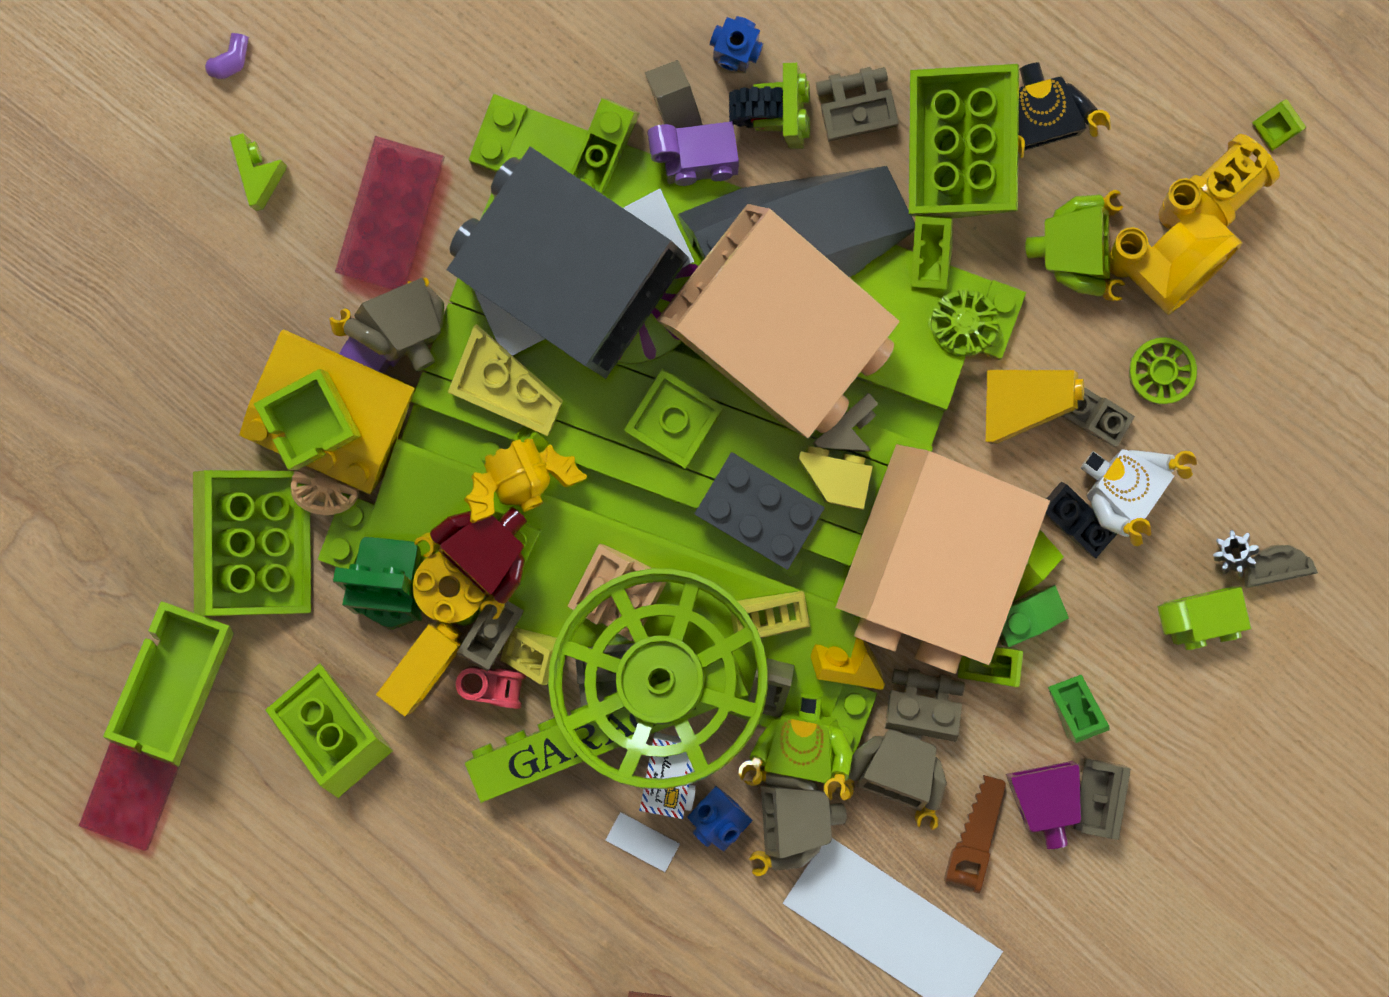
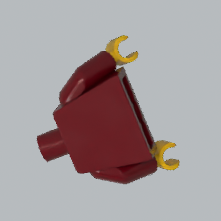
[414,507,527,619]

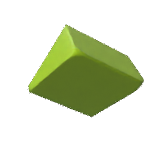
[1252,99,1306,151]

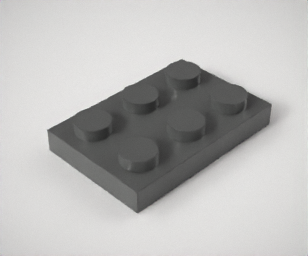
[694,452,825,570]

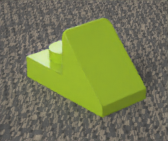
[230,133,287,211]

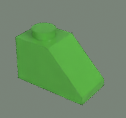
[999,585,1069,647]

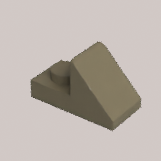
[812,393,878,452]
[456,602,524,672]

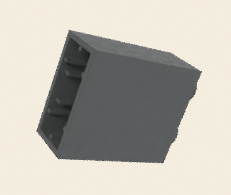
[446,147,689,379]

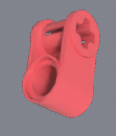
[456,666,526,709]

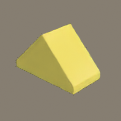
[501,627,557,685]

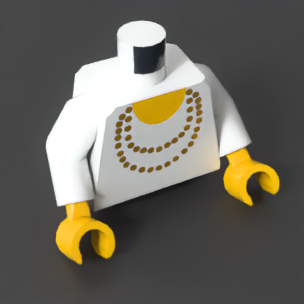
[1081,449,1197,546]

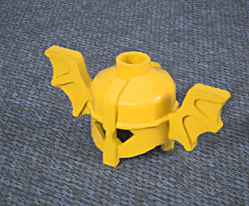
[464,439,587,523]

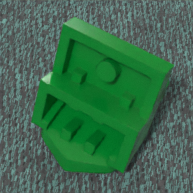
[333,537,422,630]

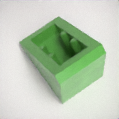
[1048,675,1110,743]

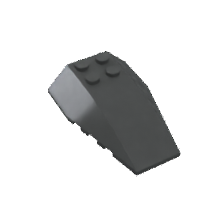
[678,166,915,277]

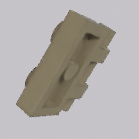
[815,67,899,142]
[885,668,965,742]

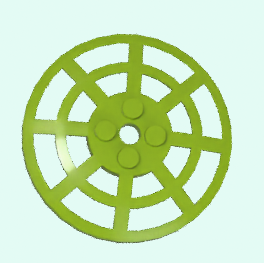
[548,568,768,789]

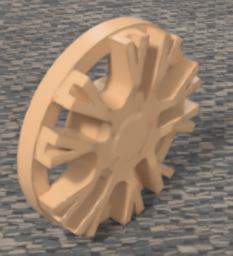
[291,466,359,515]

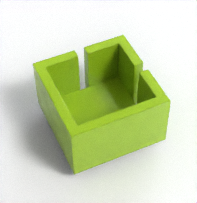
[254,369,361,470]

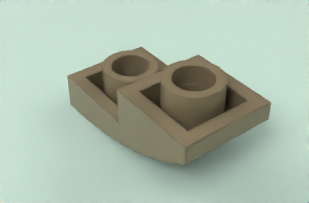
[1061,387,1135,447]

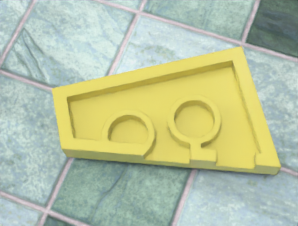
[448,324,563,436]

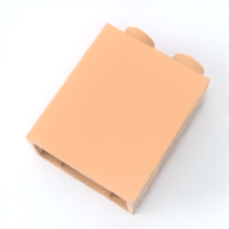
[657,204,900,438]
[835,444,1050,674]

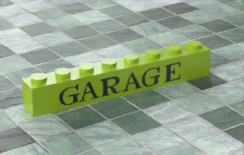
[465,652,750,803]

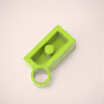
[1157,586,1251,650]

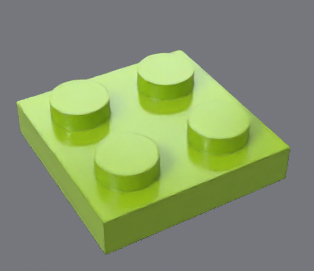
[624,369,724,469]

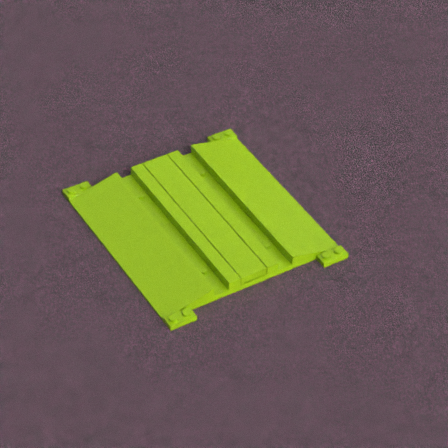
[317,94,1026,754]

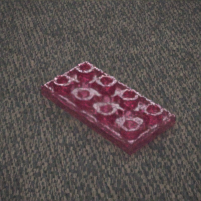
[335,136,445,290]
[79,743,188,851]

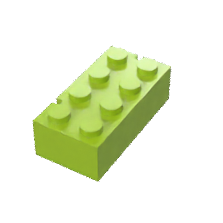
[103,601,234,767]

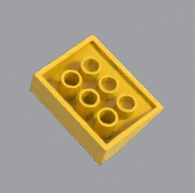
[239,329,415,494]

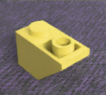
[798,446,873,510]

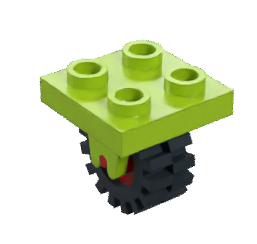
[729,62,810,149]

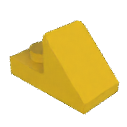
[810,638,885,690]

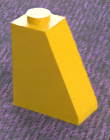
[985,370,1084,444]

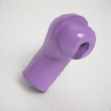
[205,33,249,79]

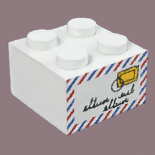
[639,732,696,819]

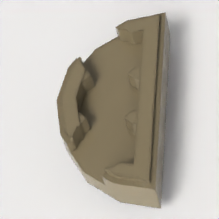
[1245,545,1318,588]

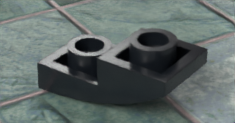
[1045,482,1117,559]

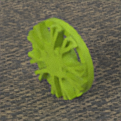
[931,289,999,356]
[1129,337,1197,404]

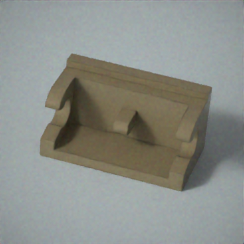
[1073,758,1131,840]

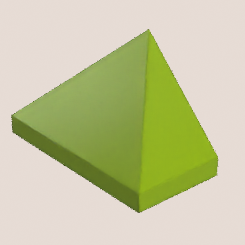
[911,215,953,289]

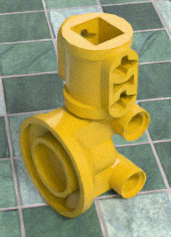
[1109,134,1280,315]

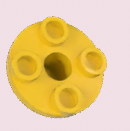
[412,552,485,623]

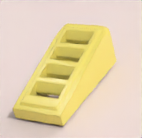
[730,591,810,638]

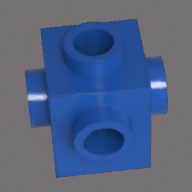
[709,16,764,73]
[687,786,753,852]

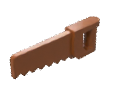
[944,775,1006,894]

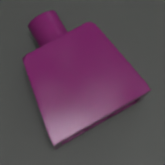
[1006,761,1081,849]

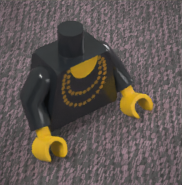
[1018,62,1111,158]

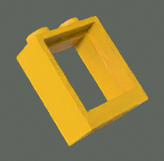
[376,622,463,717]

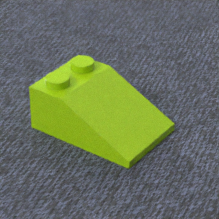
[265,664,393,798]

